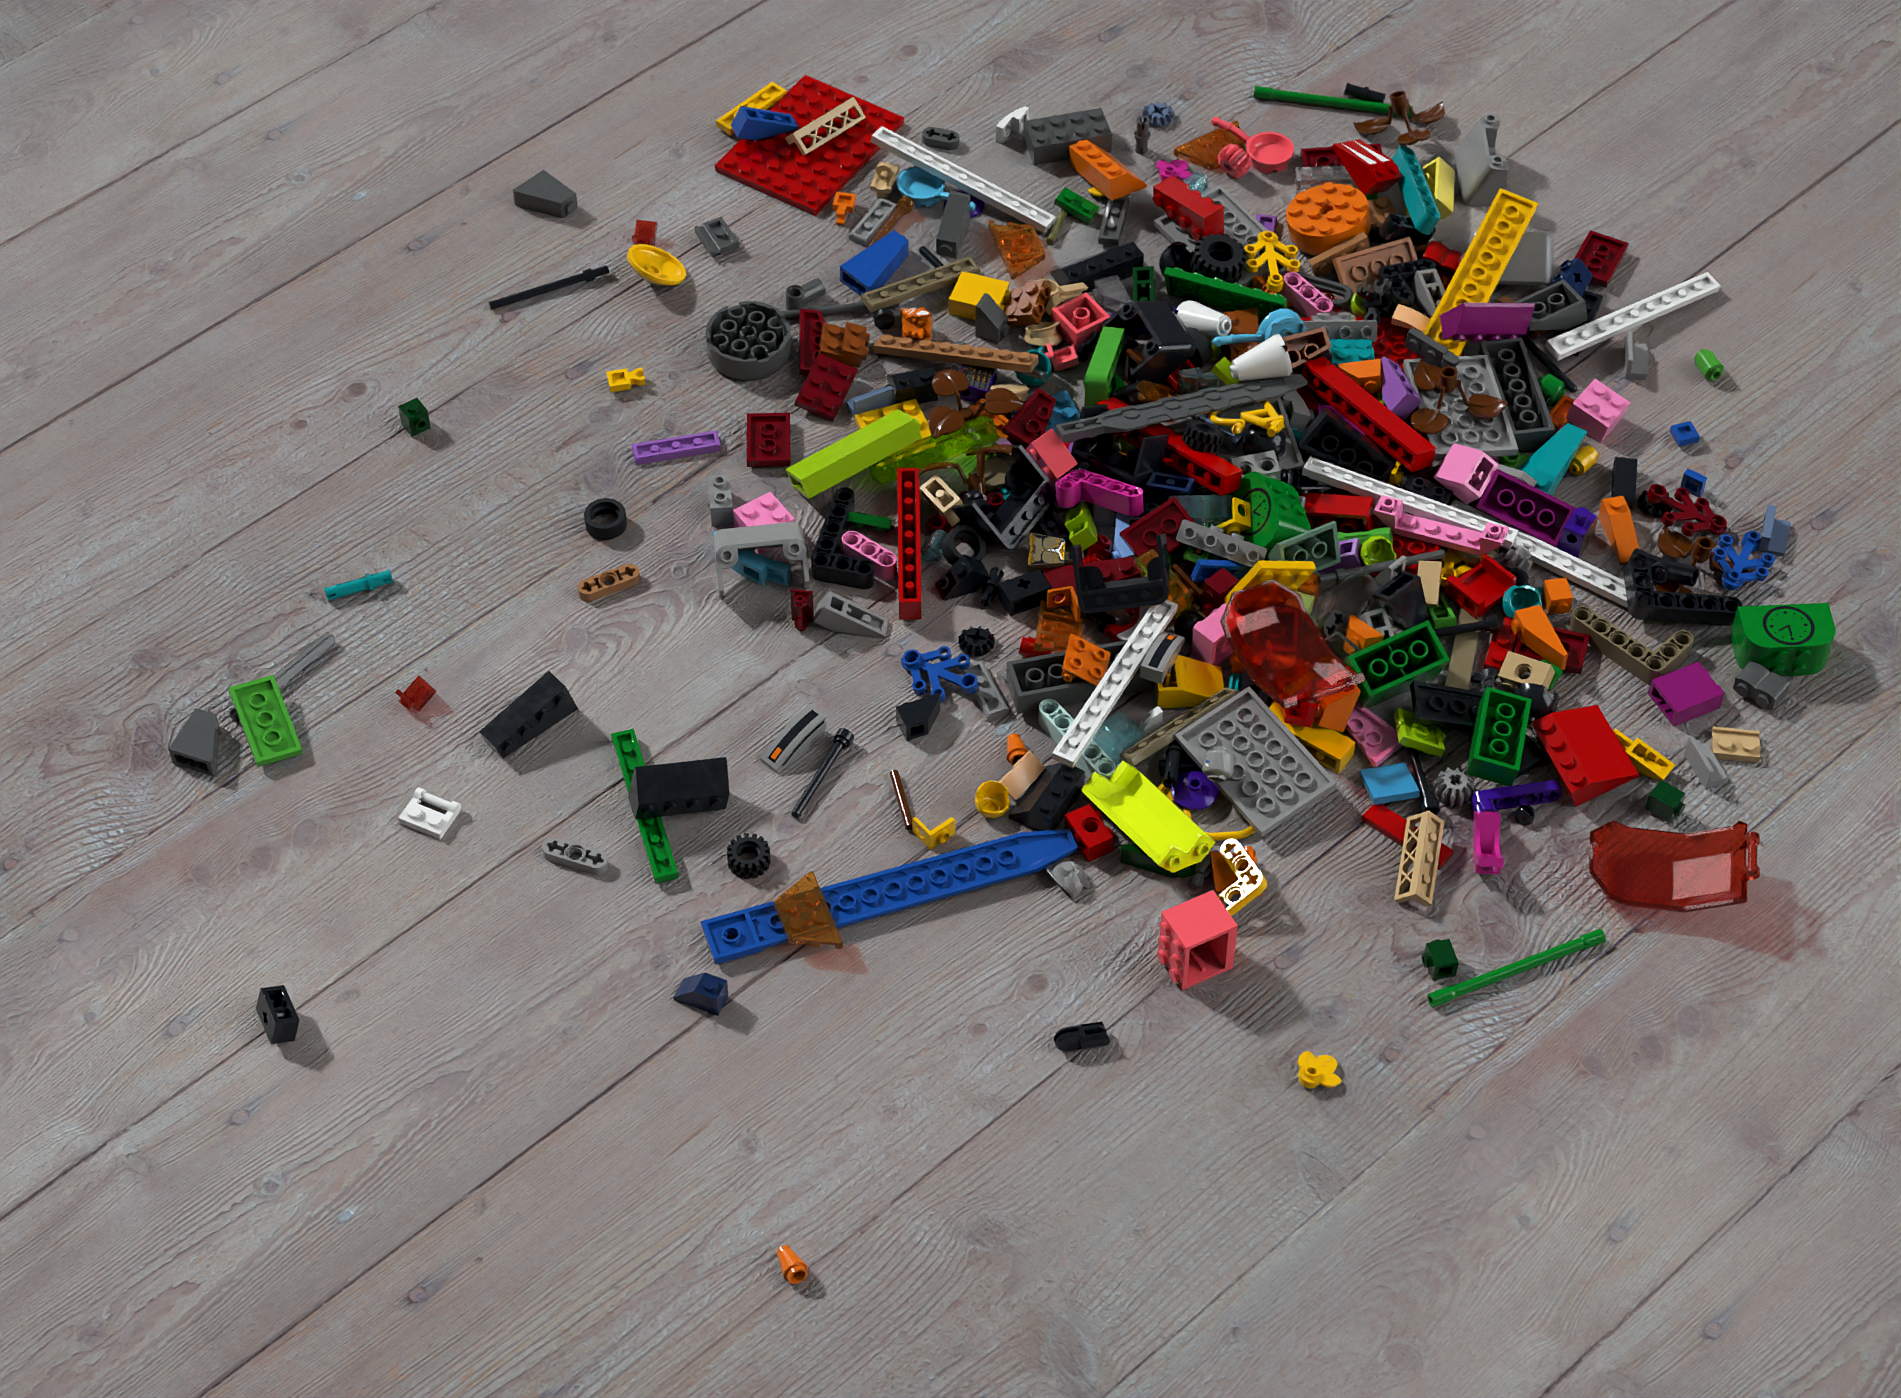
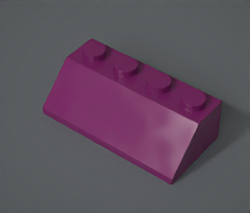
[1440,303,1535,343]
[1476,469,1576,547]

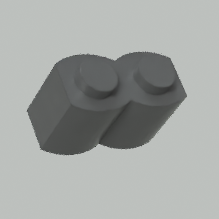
[1733,662,1790,710]

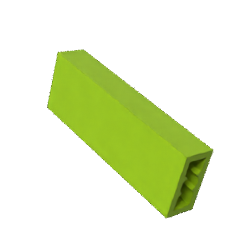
[786,409,922,499]

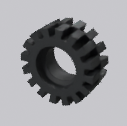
[1182,420,1225,453]
[727,833,771,879]

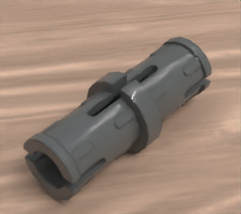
[1134,115,1150,154]

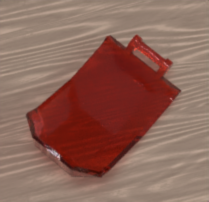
[1220,579,1366,709]
[1589,821,1760,913]

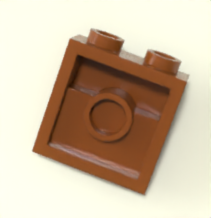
[1004,280,1052,326]
[819,322,870,367]

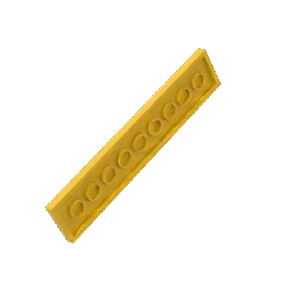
[1423,188,1539,357]

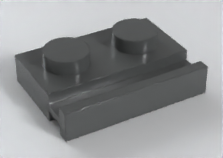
[694,217,739,258]

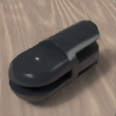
[1054,1021,1110,1052]

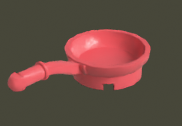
[1211,117,1294,174]

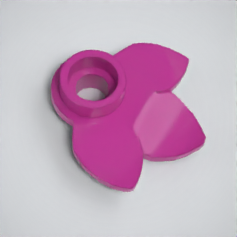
[1156,159,1194,181]

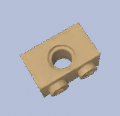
[919,474,963,527]
[1498,651,1555,692]

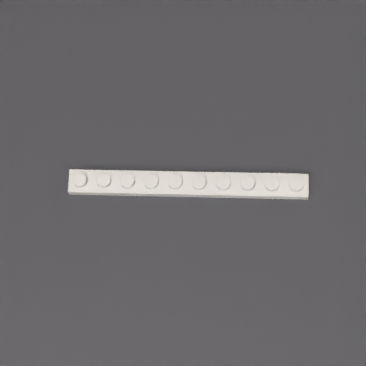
[870,126,1056,233]
[1545,272,1720,360]
[1302,456,1518,549]
[1450,499,1628,608]
[1052,600,1178,768]

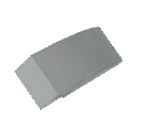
[1280,390,1310,433]

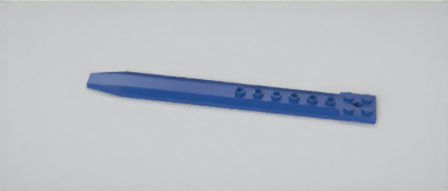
[701,829,1078,965]

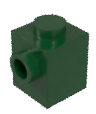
[398,398,431,437]
[1645,780,1686,823]
[1421,939,1459,981]

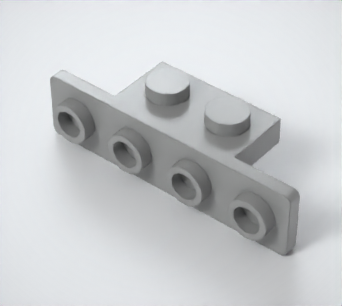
[1303,312,1378,342]
[1176,520,1267,567]

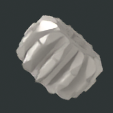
[1434,767,1475,807]

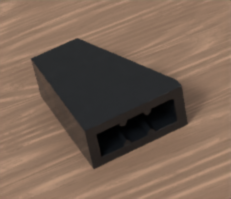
[1373,571,1430,629]

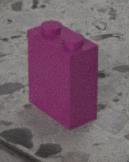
[1648,661,1724,727]

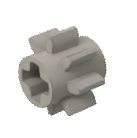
[1505,546,1533,571]

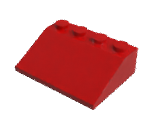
[1531,705,1639,807]

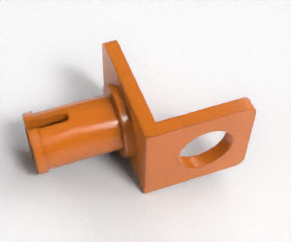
[1047,586,1081,622]

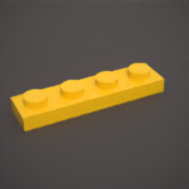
[716,81,787,136]

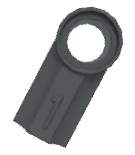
[785,278,826,310]

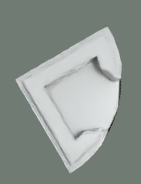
[1138,706,1163,735]

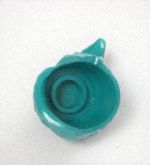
[1015,346,1052,387]
[1502,585,1543,619]

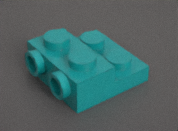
[1329,339,1375,367]

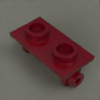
[790,589,814,631]

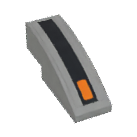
[1140,631,1185,684]
[760,704,826,773]

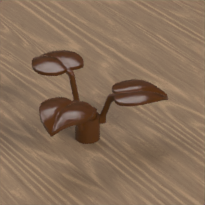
[1353,91,1445,146]
[1411,359,1508,434]
[928,370,1023,440]
[918,444,1013,494]
[1655,525,1750,594]

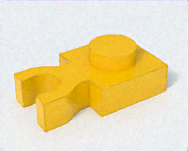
[606,368,646,393]

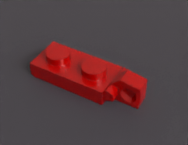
[1484,617,1516,672]

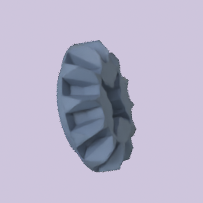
[1142,102,1174,126]

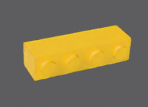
[1269,699,1356,774]

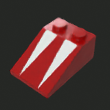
[1332,139,1403,196]

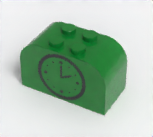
[1223,471,1311,561]
[1730,603,1836,676]
[1341,620,1450,708]

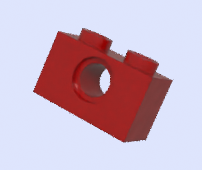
[1064,804,1115,862]

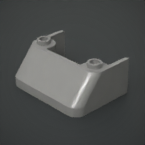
[713,522,810,598]

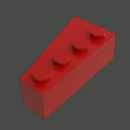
[1153,175,1224,241]
[1298,493,1378,533]

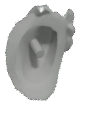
[1045,861,1089,900]

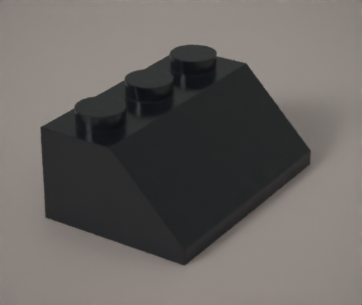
[1009,763,1085,831]

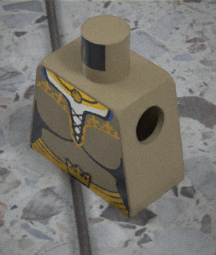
[1028,533,1073,576]

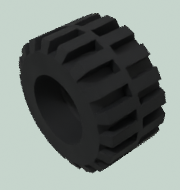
[1190,233,1246,284]

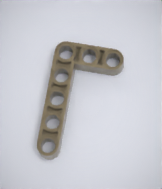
[1569,606,1694,685]

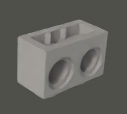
[1231,450,1280,480]
[708,474,734,526]

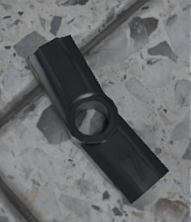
[1629,548,1699,587]

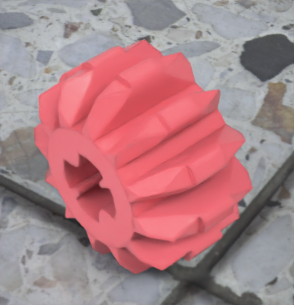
[1217,143,1252,179]

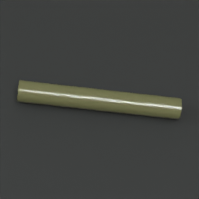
[1046,208,1068,245]

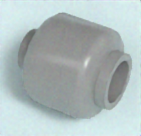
[1202,746,1235,783]

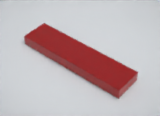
[1362,804,1454,870]

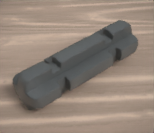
[1189,850,1219,889]

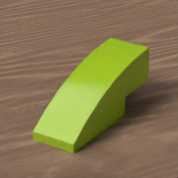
[1065,501,1098,551]

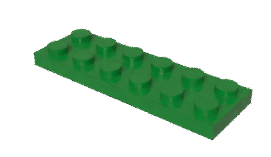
[1164,267,1288,319]

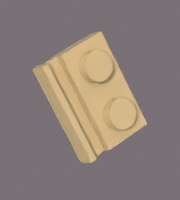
[1045,282,1088,315]
[1711,726,1760,763]

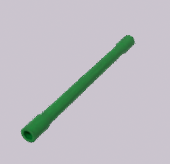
[1254,86,1413,118]
[1427,929,1606,1008]

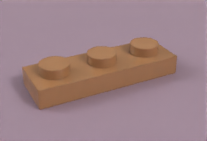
[1308,232,1370,277]

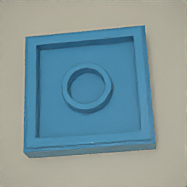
[1360,762,1420,805]

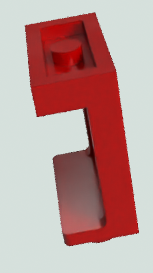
[1444,554,1517,619]

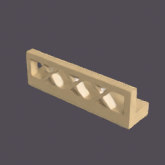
[785,97,866,156]
[1394,811,1445,907]

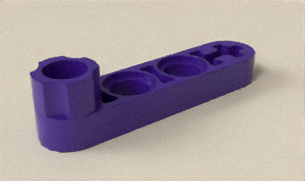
[1470,780,1562,812]

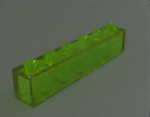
[869,415,999,485]

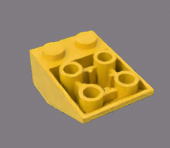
[1154,655,1224,708]

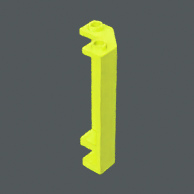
[1081,761,1216,873]

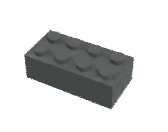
[1024,108,1112,165]

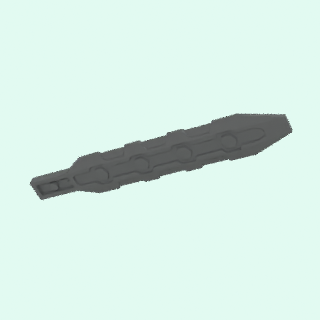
[1055,374,1307,443]

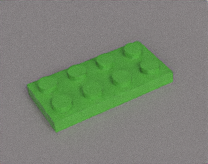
[228,675,303,767]

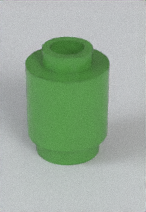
[1694,349,1724,380]

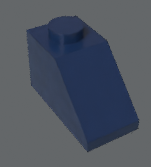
[673,972,729,1016]

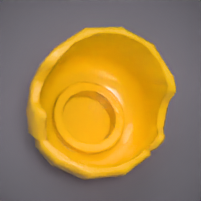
[975,780,1011,819]

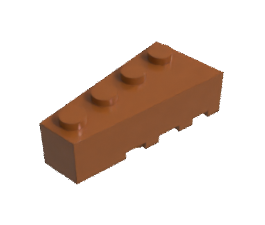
[1221,307,1258,363]
[1239,327,1331,371]

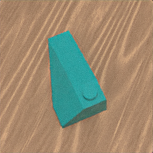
[1518,423,1587,496]

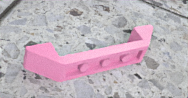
[1374,495,1509,556]

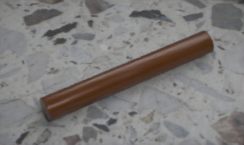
[889,770,913,830]

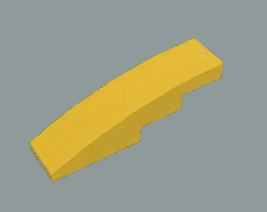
[1613,728,1675,781]

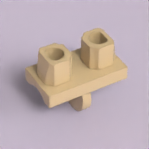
[870,162,899,199]

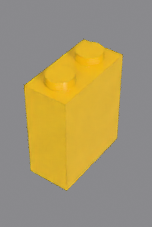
[949,271,1012,320]

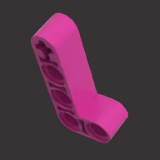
[1056,469,1144,516]

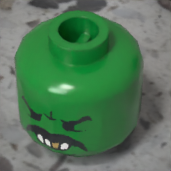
[1537,374,1566,406]

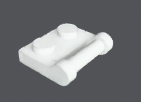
[398,787,461,840]

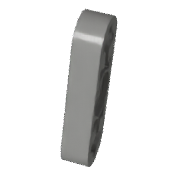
[542,837,609,875]

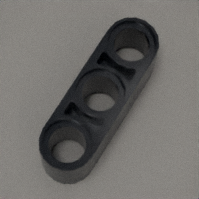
[1378,213,1436,246]
[1611,456,1637,511]

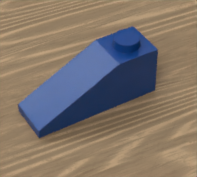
[731,106,798,140]

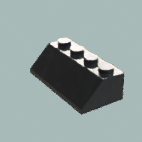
[1050,242,1144,294]
[628,757,730,819]

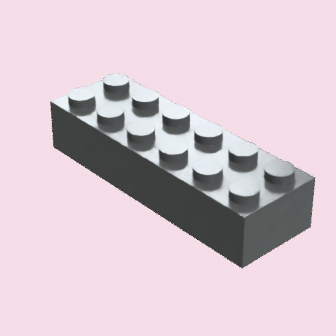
[1478,337,1555,451]
[1006,640,1152,714]

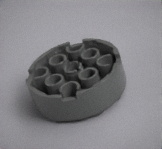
[706,301,792,381]

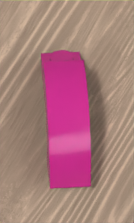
[1473,811,1504,874]

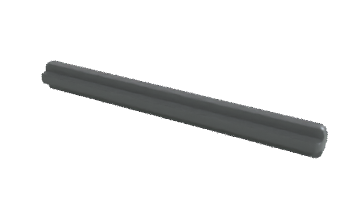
[229,632,335,722]

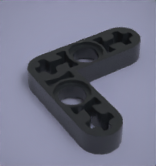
[1378,259,1436,308]

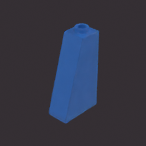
[840,230,909,296]

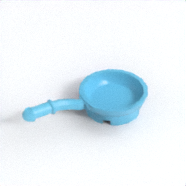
[897,166,976,211]
[1212,309,1306,347]

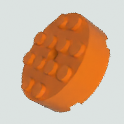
[1286,182,1371,255]

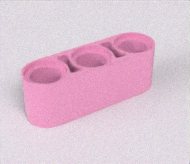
[1280,272,1333,317]
[842,531,897,581]

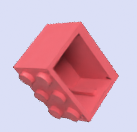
[1157,890,1238,990]

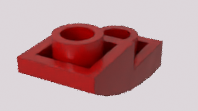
[1083,534,1112,563]

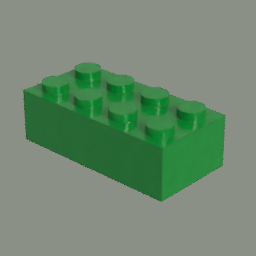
[1466,687,1532,786]

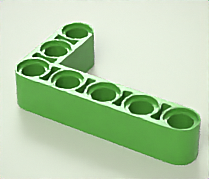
[1084,326,1125,406]

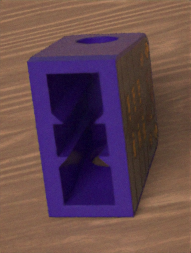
[959,364,997,403]
[1558,507,1597,559]

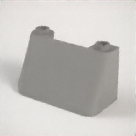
[1454,114,1509,206]
[1468,230,1554,293]

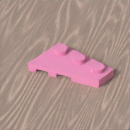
[1345,702,1403,768]

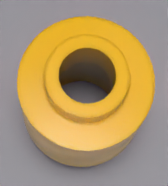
[1568,445,1599,476]

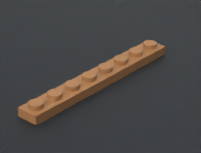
[873,335,1039,373]

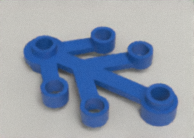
[1713,531,1775,591]
[901,646,979,703]

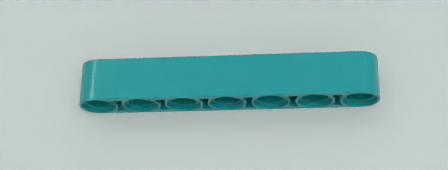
[1392,145,1441,235]

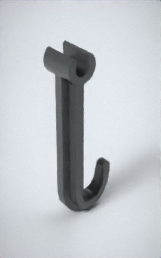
[1277,262,1353,308]

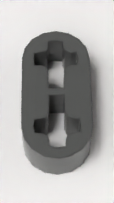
[922,127,960,150]
[1316,609,1346,645]

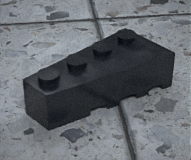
[1298,406,1396,482]
[479,671,578,759]

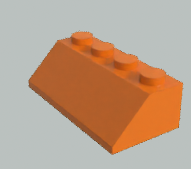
[1069,140,1147,201]

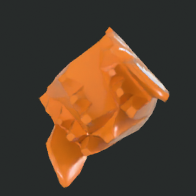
[900,307,933,340]

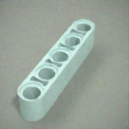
[1038,699,1116,779]

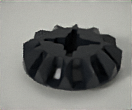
[1638,490,1673,517]
[958,626,995,656]

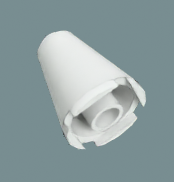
[1176,300,1232,339]
[1229,334,1292,381]

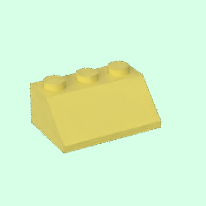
[1405,157,1455,221]

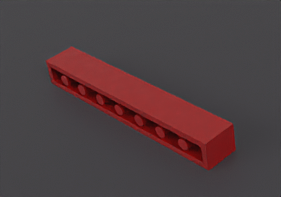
[1302,356,1436,472]
[1096,397,1243,496]
[897,468,922,620]

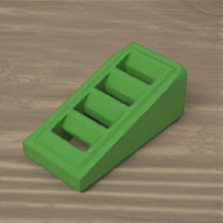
[1427,593,1457,629]

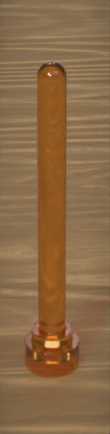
[865,196,915,249]

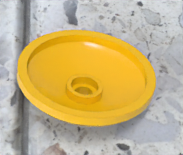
[627,244,686,286]

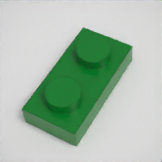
[1054,187,1100,224]
[847,511,896,532]

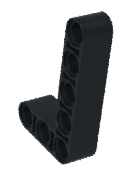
[811,487,875,589]
[1623,553,1743,626]

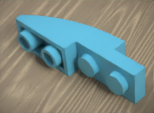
[713,531,791,586]

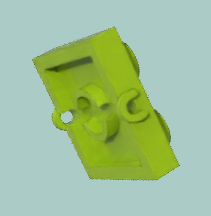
[1394,708,1445,757]

